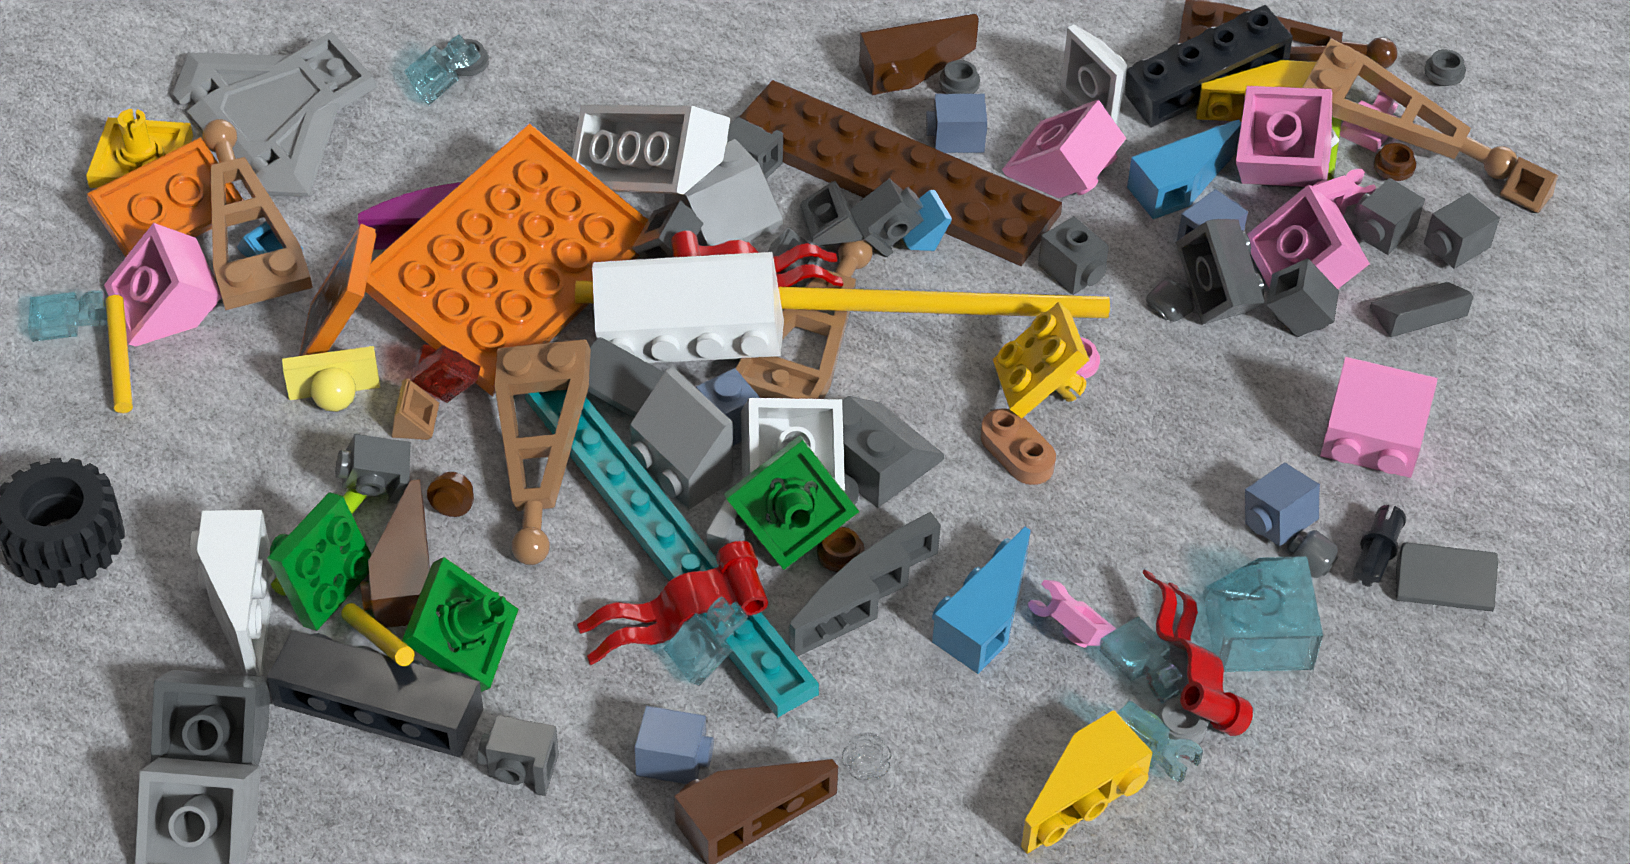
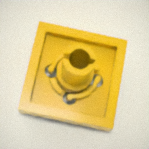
[86,109,193,188]
[992,302,1090,419]

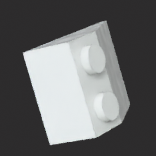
[190,510,275,676]

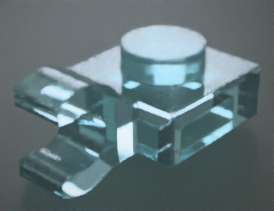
[404,34,481,105]
[28,290,107,342]
[663,596,748,686]
[1099,616,1182,703]
[1117,701,1203,782]

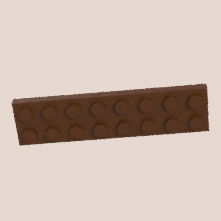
[739,80,1062,266]

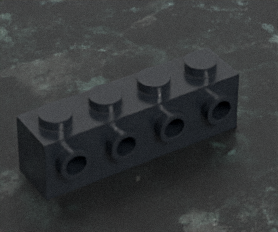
[1125,4,1293,128]
[267,630,483,758]

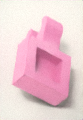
[1340,91,1398,153]
[1311,169,1376,216]
[1028,580,1119,648]

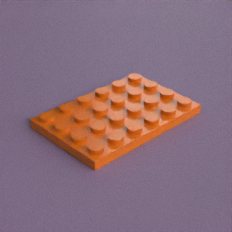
[365,123,648,397]

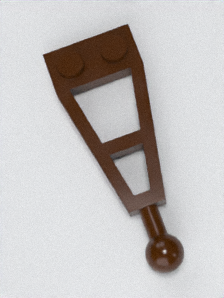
[1179,0,1398,69]

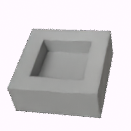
[706,499,749,556]

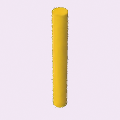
[105,295,133,413]
[341,603,415,666]

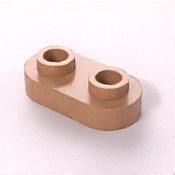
[981,408,1056,485]

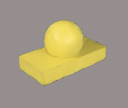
[282,346,380,412]

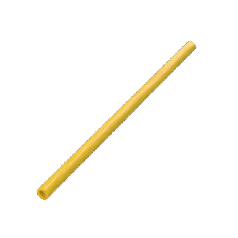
[575,281,1110,319]

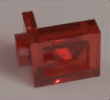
[410,344,481,403]

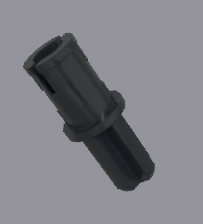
[1353,505,1407,587]

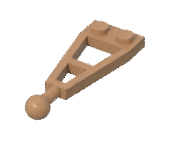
[1302,38,1517,179]
[202,119,313,310]
[736,239,873,399]
[495,339,591,565]

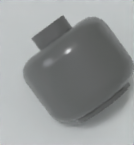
[1146,279,1194,322]
[1287,530,1338,578]

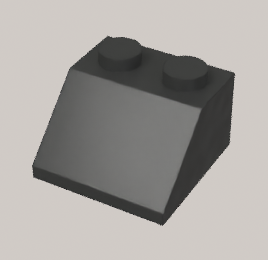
[1175,219,1265,325]
[842,396,944,508]
[150,670,270,765]

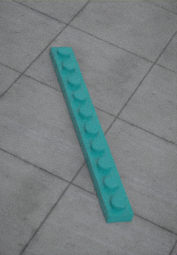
[525,390,819,718]

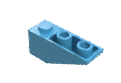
[1127,119,1241,220]
[932,526,1031,674]

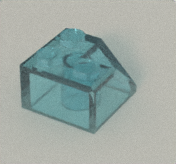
[1203,557,1323,672]

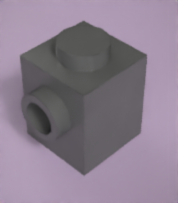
[1353,178,1425,255]
[1424,193,1500,269]
[1038,216,1109,295]
[1267,258,1339,337]

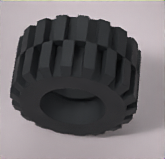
[0,458,125,588]

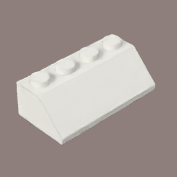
[572,105,730,194]
[592,252,784,363]

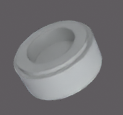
[1157,696,1209,748]

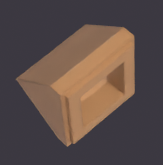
[1499,157,1558,213]
[392,378,440,440]

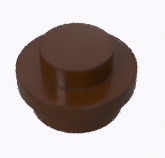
[1373,143,1416,181]
[427,472,474,517]
[817,527,865,572]

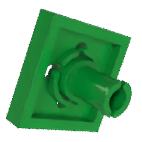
[724,435,859,570]
[267,492,372,631]
[402,557,519,692]

